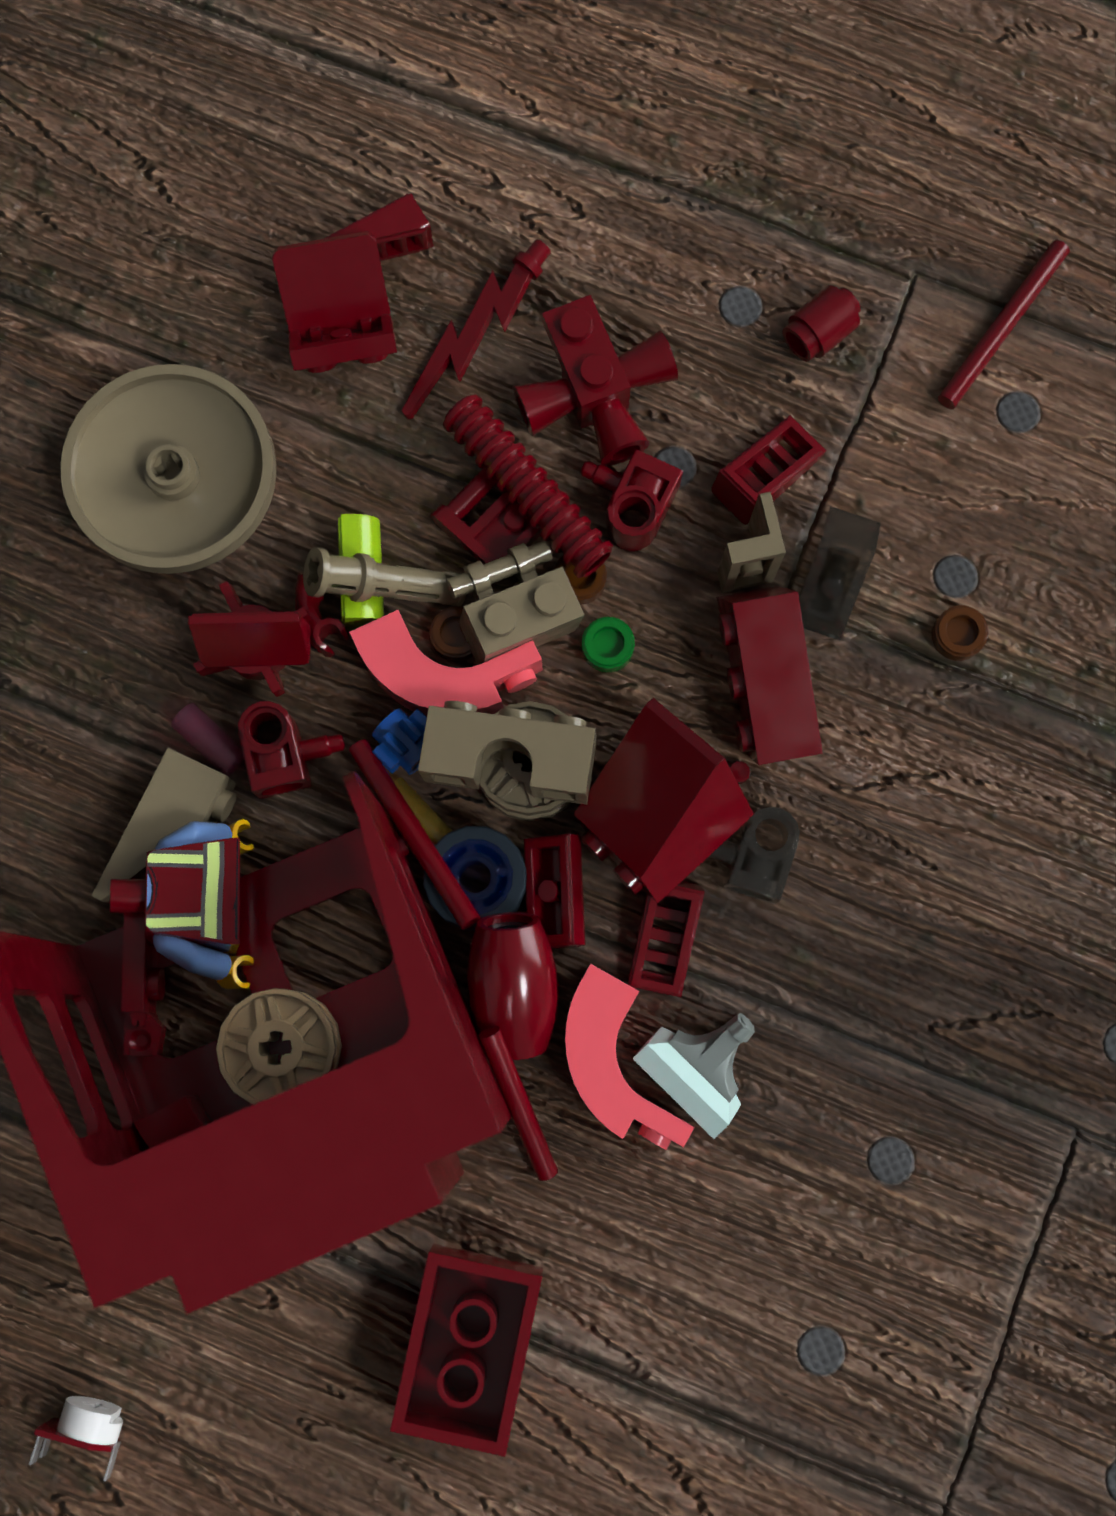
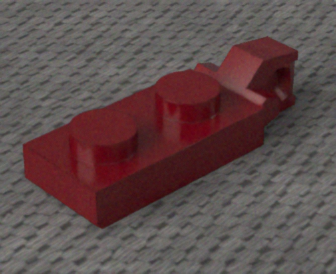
[121,913,167,1056]

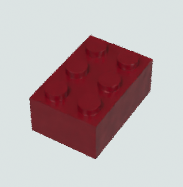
[390,1244,543,1457]

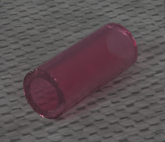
[171,703,244,776]

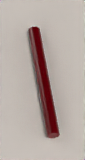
[937,240,1070,409]
[349,739,481,930]

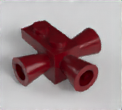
[513,295,678,466]

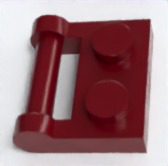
[430,468,570,565]

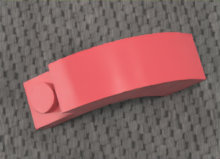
[349,610,543,717]
[565,964,695,1150]

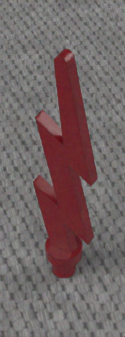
[402,239,551,419]

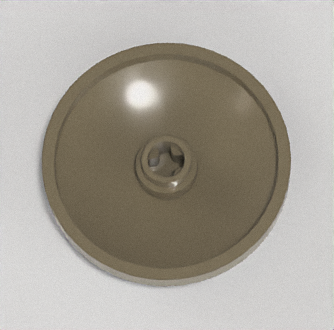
[60,364,277,574]

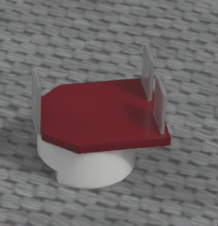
[29,1396,123,1481]

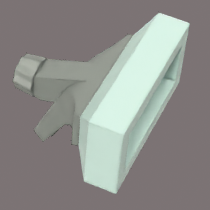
[633,1013,755,1139]

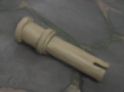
[303,547,467,606]

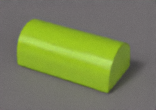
[338,514,384,631]

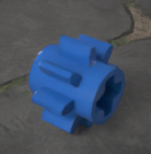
[372,708,427,775]

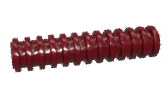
[443,394,613,578]

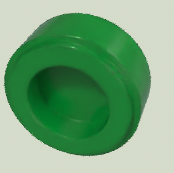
[582,617,635,673]

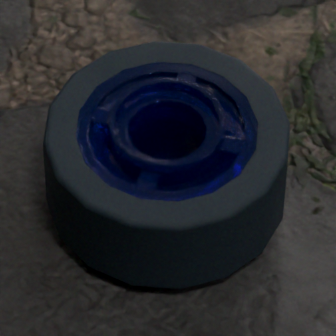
[423,826,527,931]

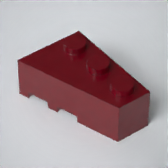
[716,586,823,765]

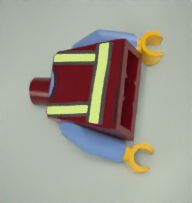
[110,819,254,989]

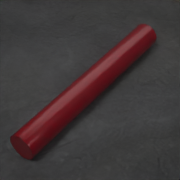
[478,1027,558,1181]

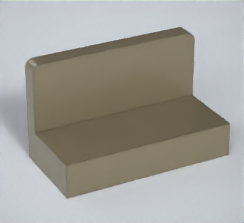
[717,492,786,593]

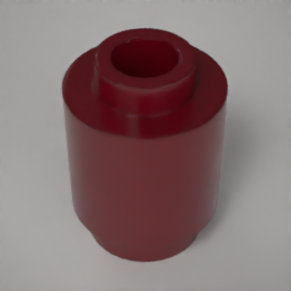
[782,285,861,362]

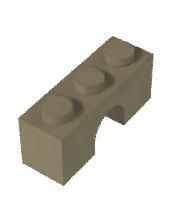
[418,701,597,805]

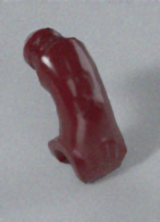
[295,573,349,657]

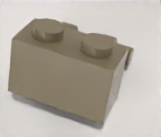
[446,540,585,665]

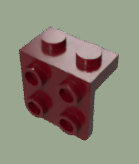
[272,232,397,373]

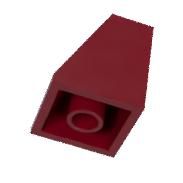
[574,698,754,904]

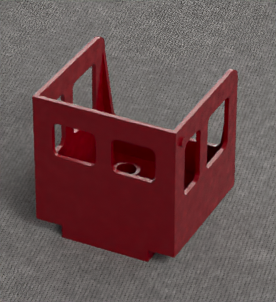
[0,771,512,1315]

